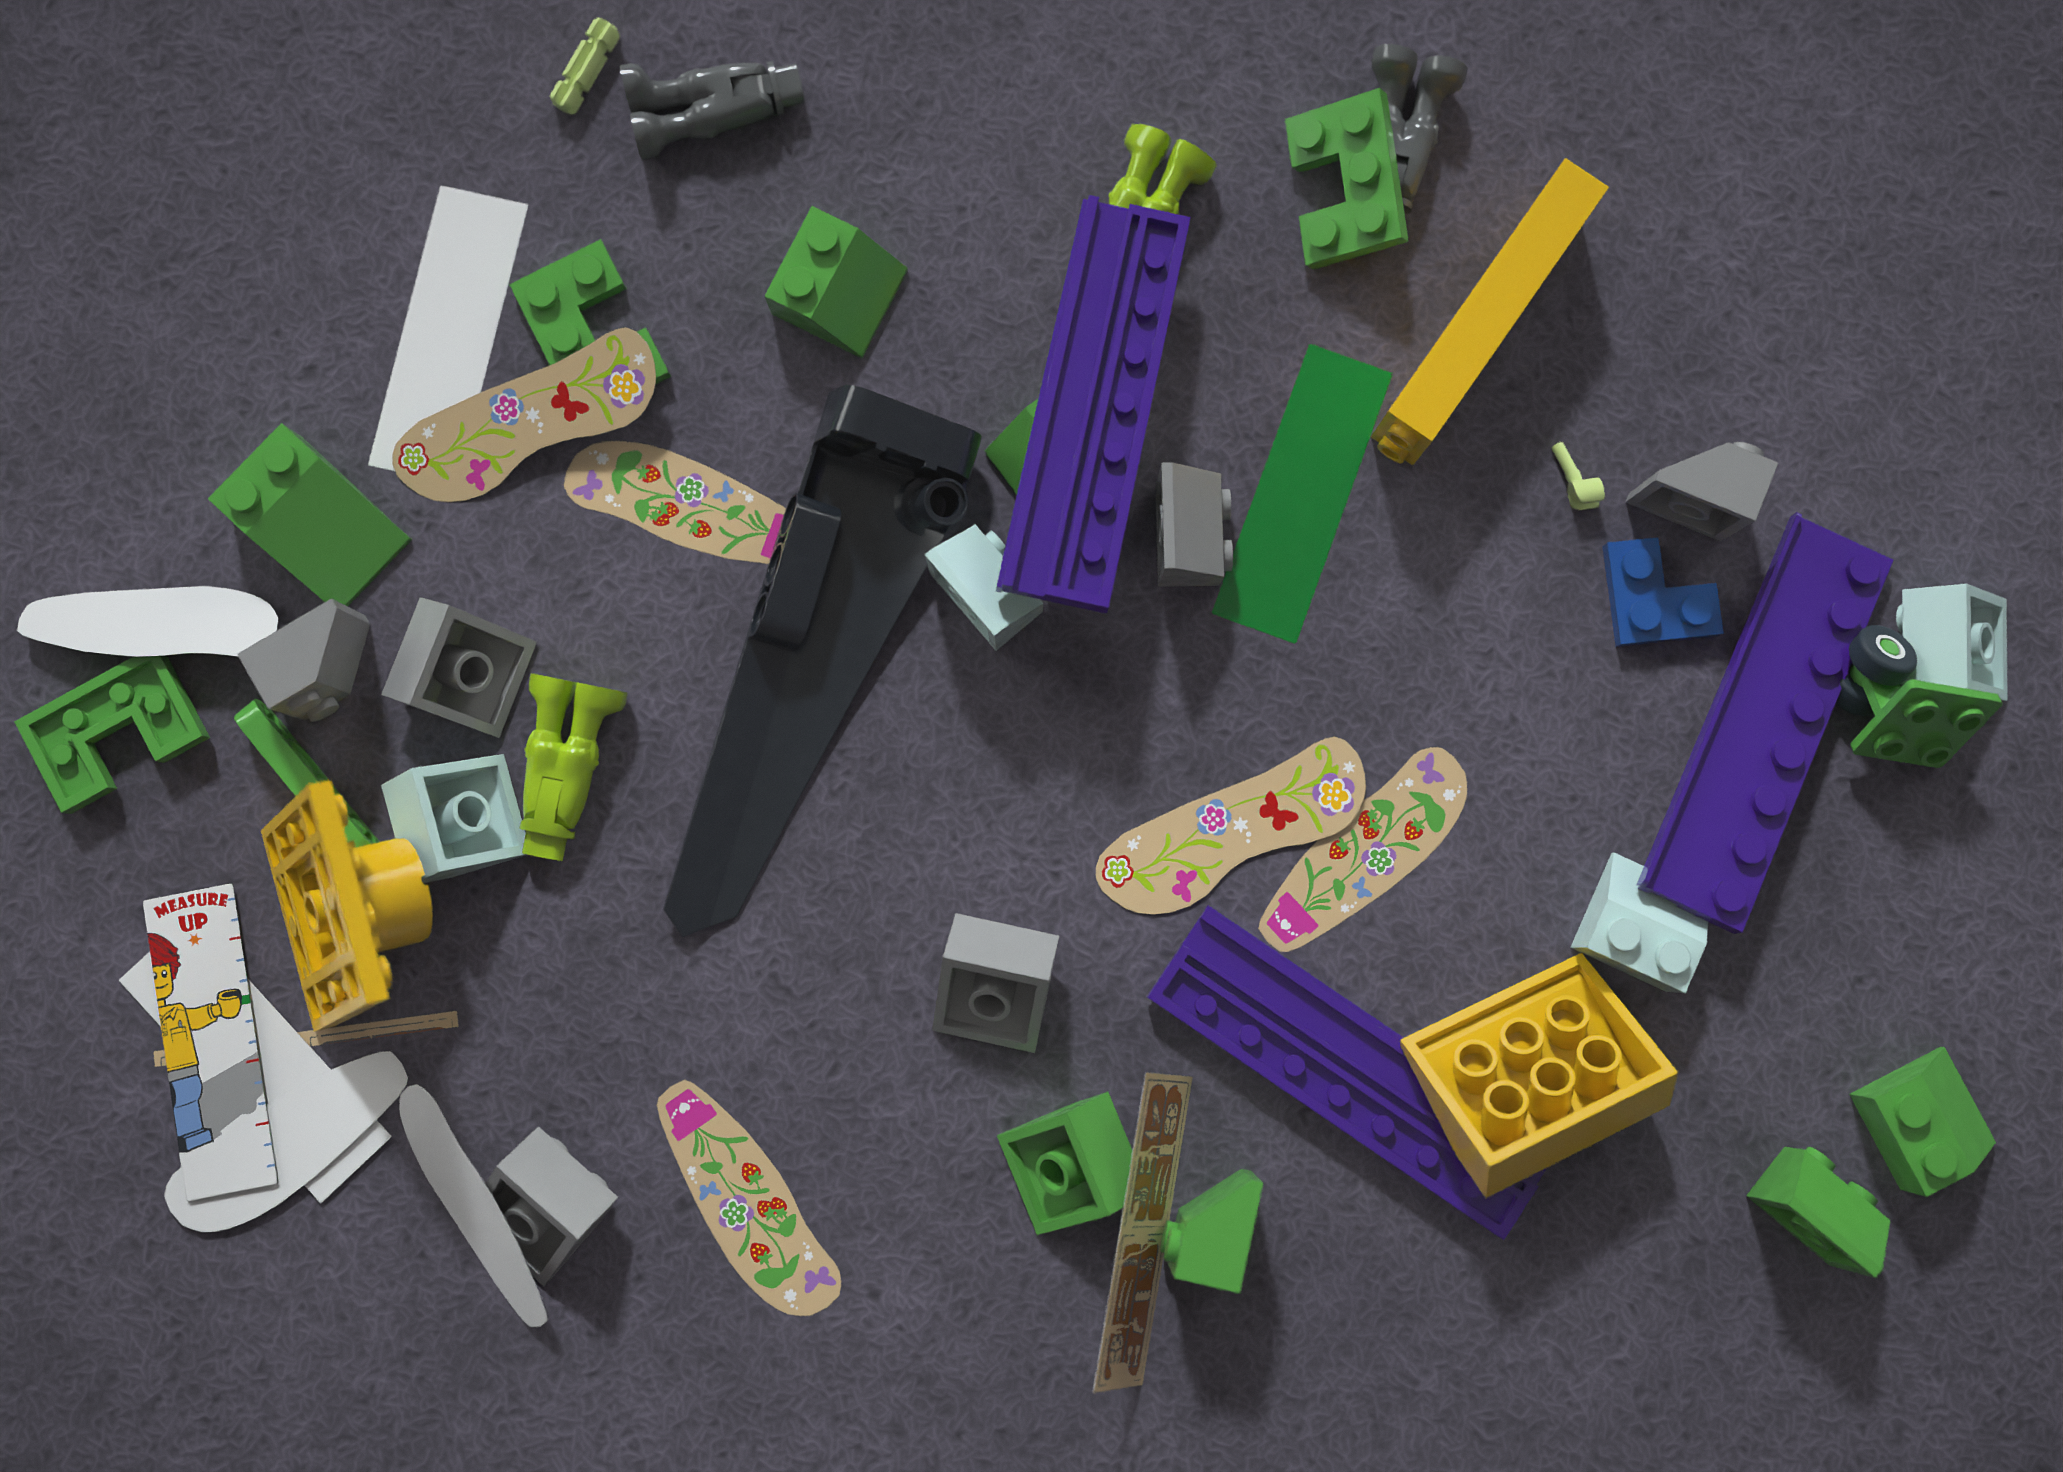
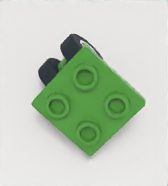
[1835,625,2002,768]

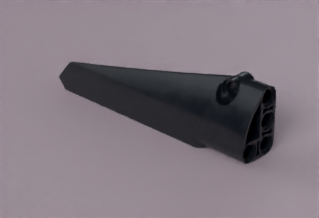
[663,385,982,937]

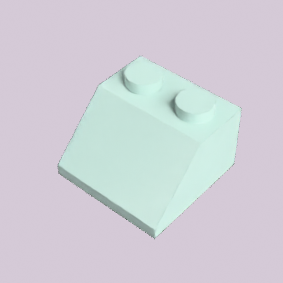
[925,524,1043,651]
[1896,584,2008,701]
[381,754,527,883]
[1570,853,1708,993]

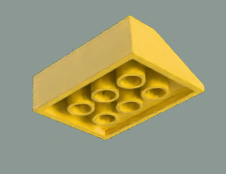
[1400,953,1678,1198]

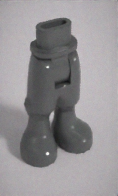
[1371,44,1468,214]
[620,61,805,161]

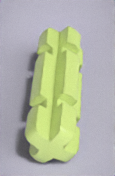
[550,18,620,115]

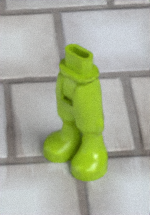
[1108,124,1217,214]
[519,673,628,861]

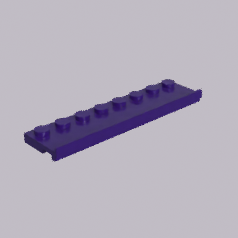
[996,195,1191,614]
[1636,512,1893,934]
[1146,905,1547,1240]

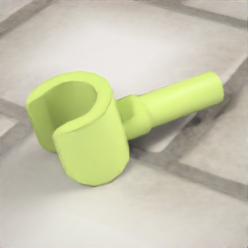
[1551,442,1605,510]

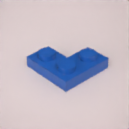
[1602,537,1724,647]

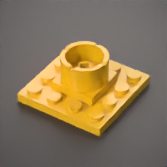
[261,780,433,1032]

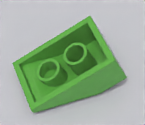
[208,423,412,606]

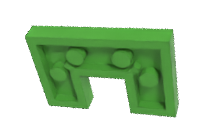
[1285,88,1409,269]
[509,239,671,385]
[14,655,210,814]

